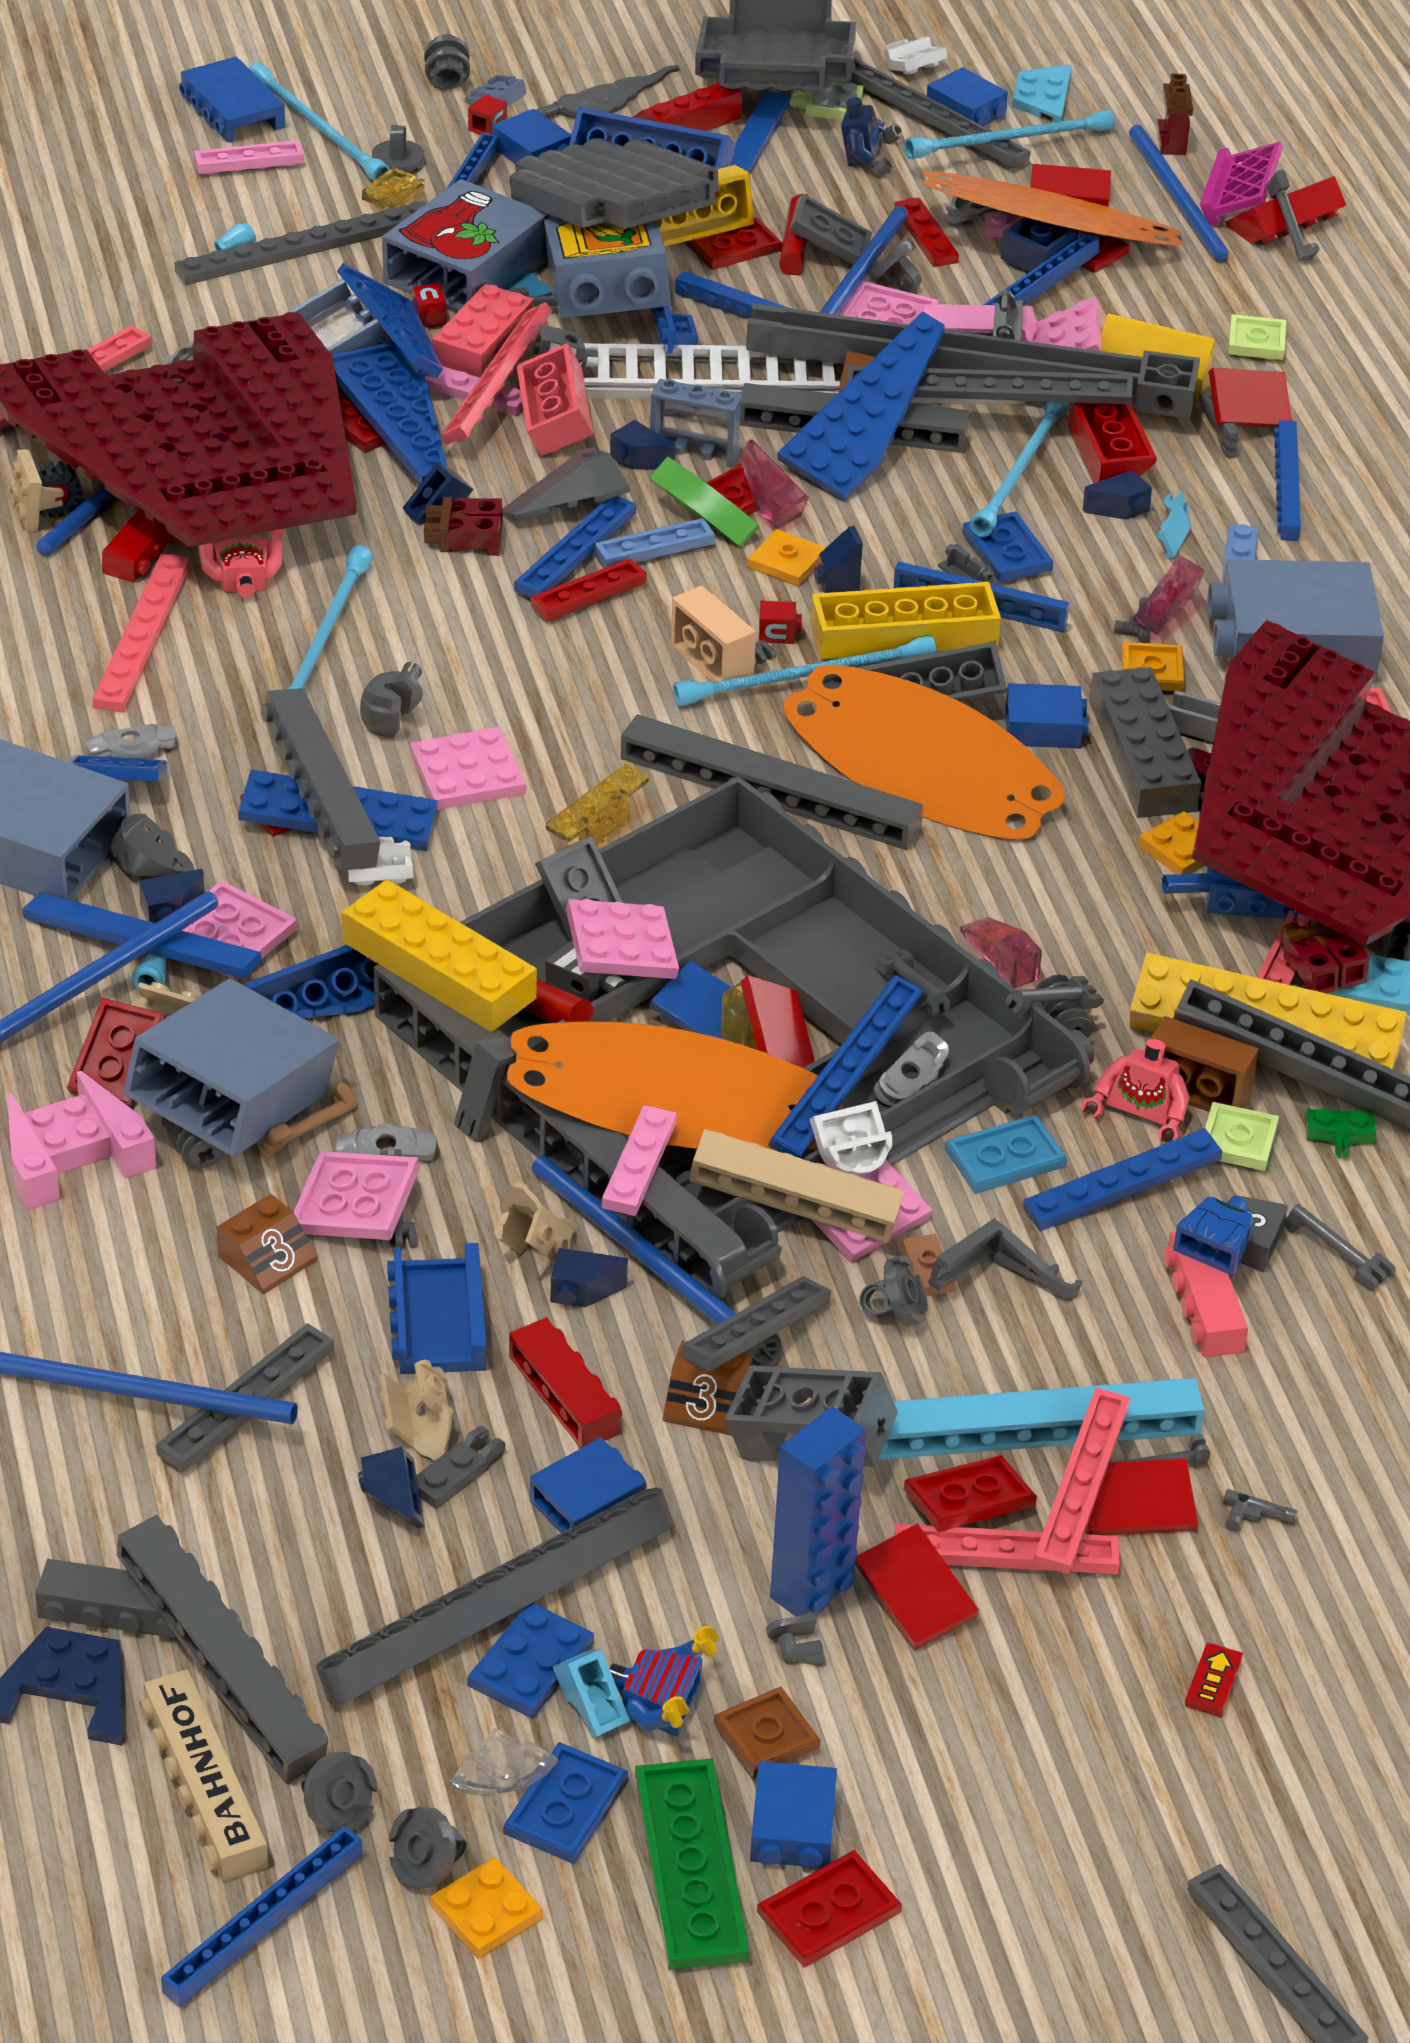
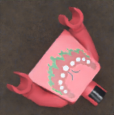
[198,529,285,598]
[1081,1039,1190,1142]

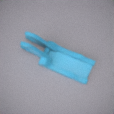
[1156,491,1191,559]

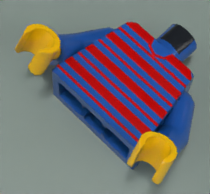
[609,1626,720,1737]

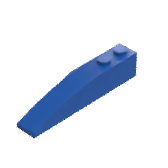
[242,945,378,1019]

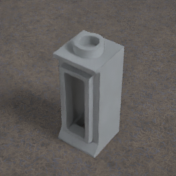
[1168,690,1221,742]

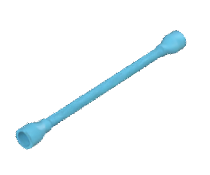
[249,62,390,184]
[904,110,1115,159]
[970,402,1070,537]
[288,545,373,689]
[673,636,936,707]

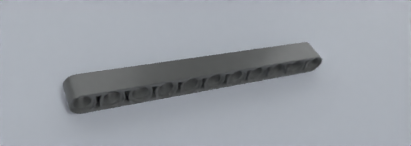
[316,1487,674,1704]

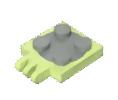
[789,80,864,120]

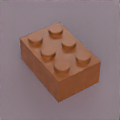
[1150,1016,1259,1112]

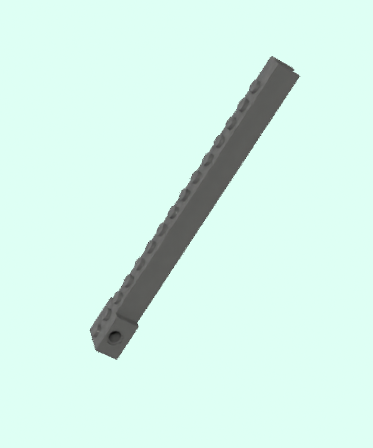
[746,303,1200,419]

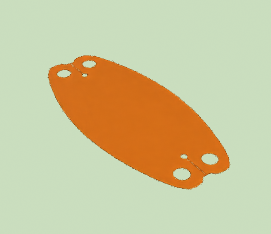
[923,171,1183,245]
[783,665,1065,839]
[507,1022,842,1152]

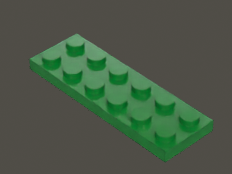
[635,1758,749,1970]

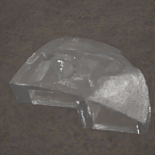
[449,1728,558,1796]

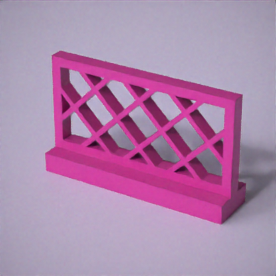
[1200,141,1283,226]

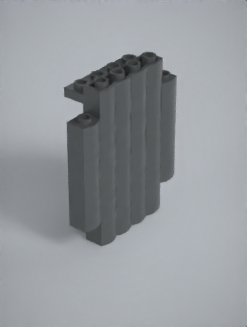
[695,0,856,92]
[510,138,719,229]

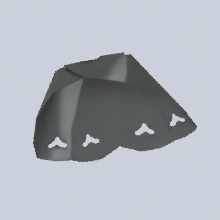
[109,814,195,877]

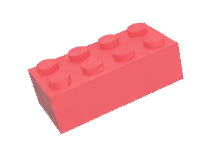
[432,284,534,378]
[517,343,593,456]

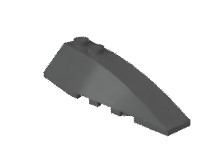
[821,641,1007,704]

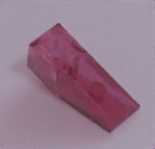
[741,439,809,529]
[1133,555,1205,636]
[960,917,1042,988]

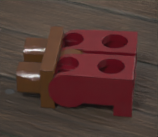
[1156,73,1193,155]
[424,497,503,556]
[1281,919,1369,994]

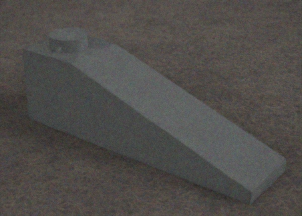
[503,447,630,520]

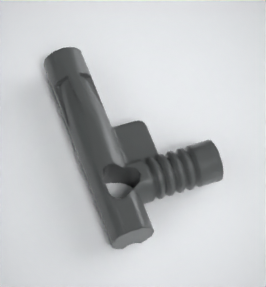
[1114,597,1150,643]
[1223,1489,1298,1531]

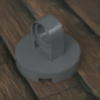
[372,125,425,177]
[868,239,922,293]
[859,1255,928,1327]
[301,1752,377,1832]
[389,1806,467,1888]

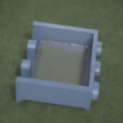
[286,279,388,355]
[650,378,742,467]

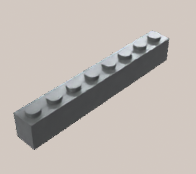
[740,383,969,453]
[261,688,381,871]
[1173,979,1410,1130]
[117,1515,329,1784]

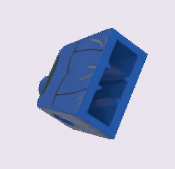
[1173,1196,1253,1276]

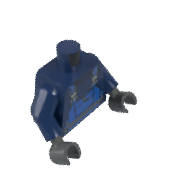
[841,97,902,177]

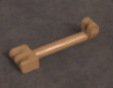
[258,1083,358,1158]

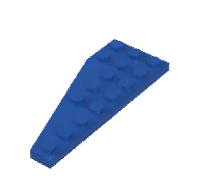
[777,311,945,502]
[332,342,448,484]

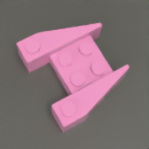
[7,1071,157,1210]

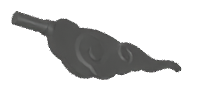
[535,65,679,118]

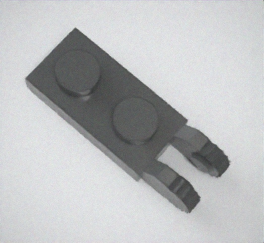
[417,1426,506,1509]

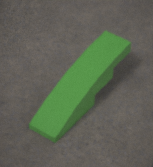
[649,456,760,548]

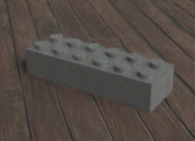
[1089,667,1201,818]

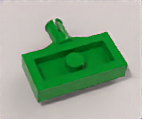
[1305,1108,1376,1158]

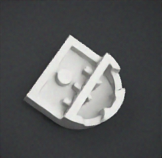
[884,36,948,75]
[347,837,413,885]
[810,1101,892,1175]

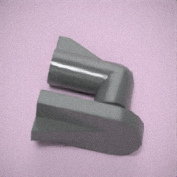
[766,1611,826,1666]

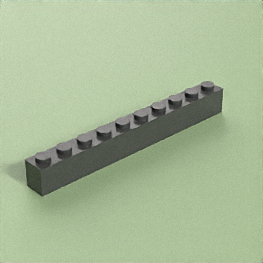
[621,714,924,850]

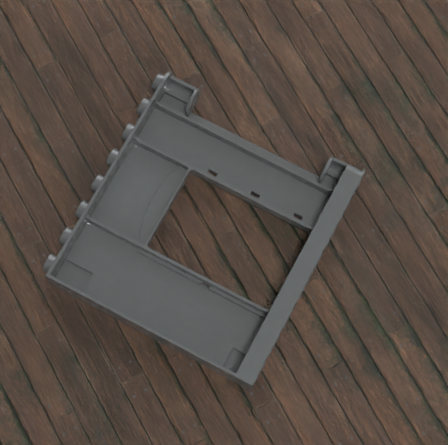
[374,776,1094,1300]

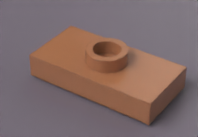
[901,1234,955,1296]

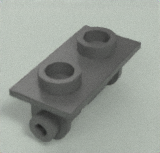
[993,290,1023,340]
[938,544,1000,585]

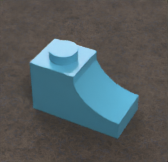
[552,1649,630,1737]

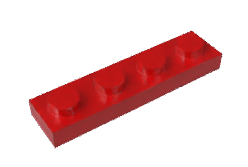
[894,197,959,267]
[531,558,647,622]

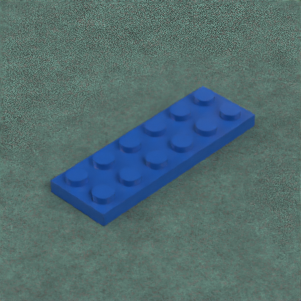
[238,769,438,851]

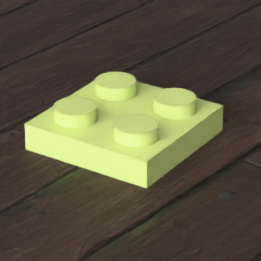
[1228,314,1287,360]
[1205,1102,1279,1171]

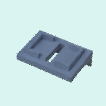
[465,75,527,107]

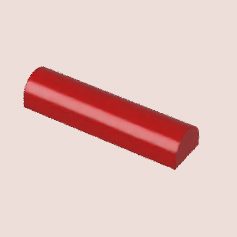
[779,194,809,276]
[522,979,594,1023]

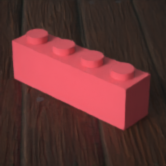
[1163,1231,1248,1357]

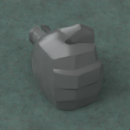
[360,662,423,738]

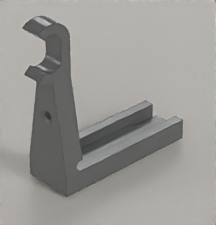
[454,1019,566,1141]
[928,1219,1082,1299]

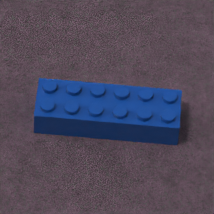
[569,107,736,169]
[770,1406,867,1617]

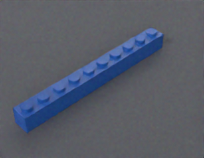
[446,133,498,189]
[983,233,1099,306]
[675,271,789,319]
[1274,420,1301,541]
[161,1826,363,2007]

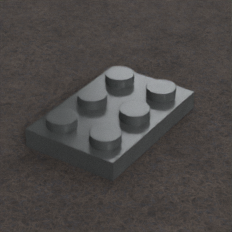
[790,193,872,265]
[535,835,623,941]

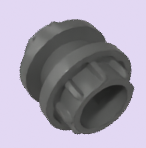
[424,34,470,89]

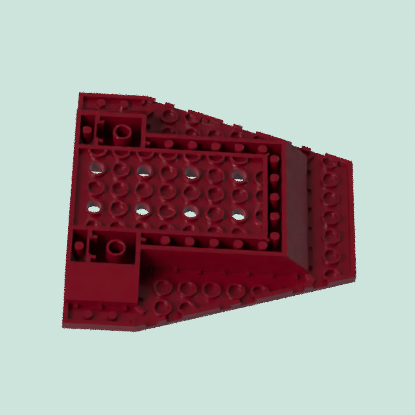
[0,312,356,547]
[1191,620,1410,945]

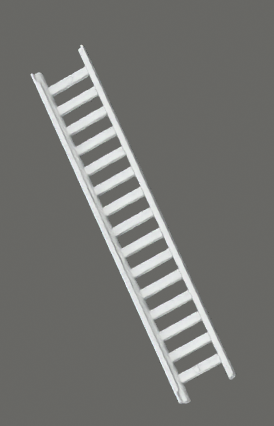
[584,343,1026,405]

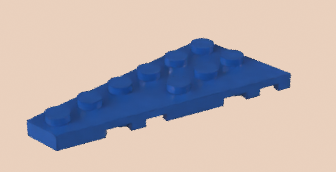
[337,263,443,378]

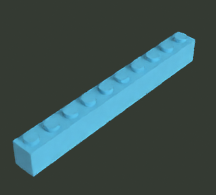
[878,1378,1205,1460]

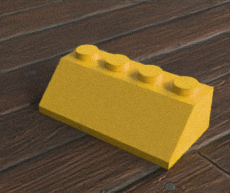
[1101,313,1215,403]

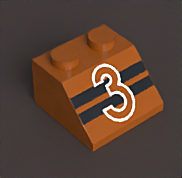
[216,1194,317,1294]
[662,1340,752,1436]

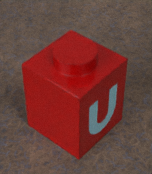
[468,94,507,135]
[412,284,446,328]
[759,600,802,644]

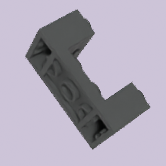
[724,1365,898,1467]

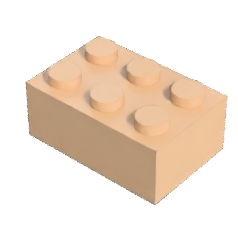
[671,585,757,692]

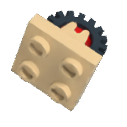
[10,449,82,532]

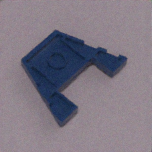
[0,1627,124,1746]

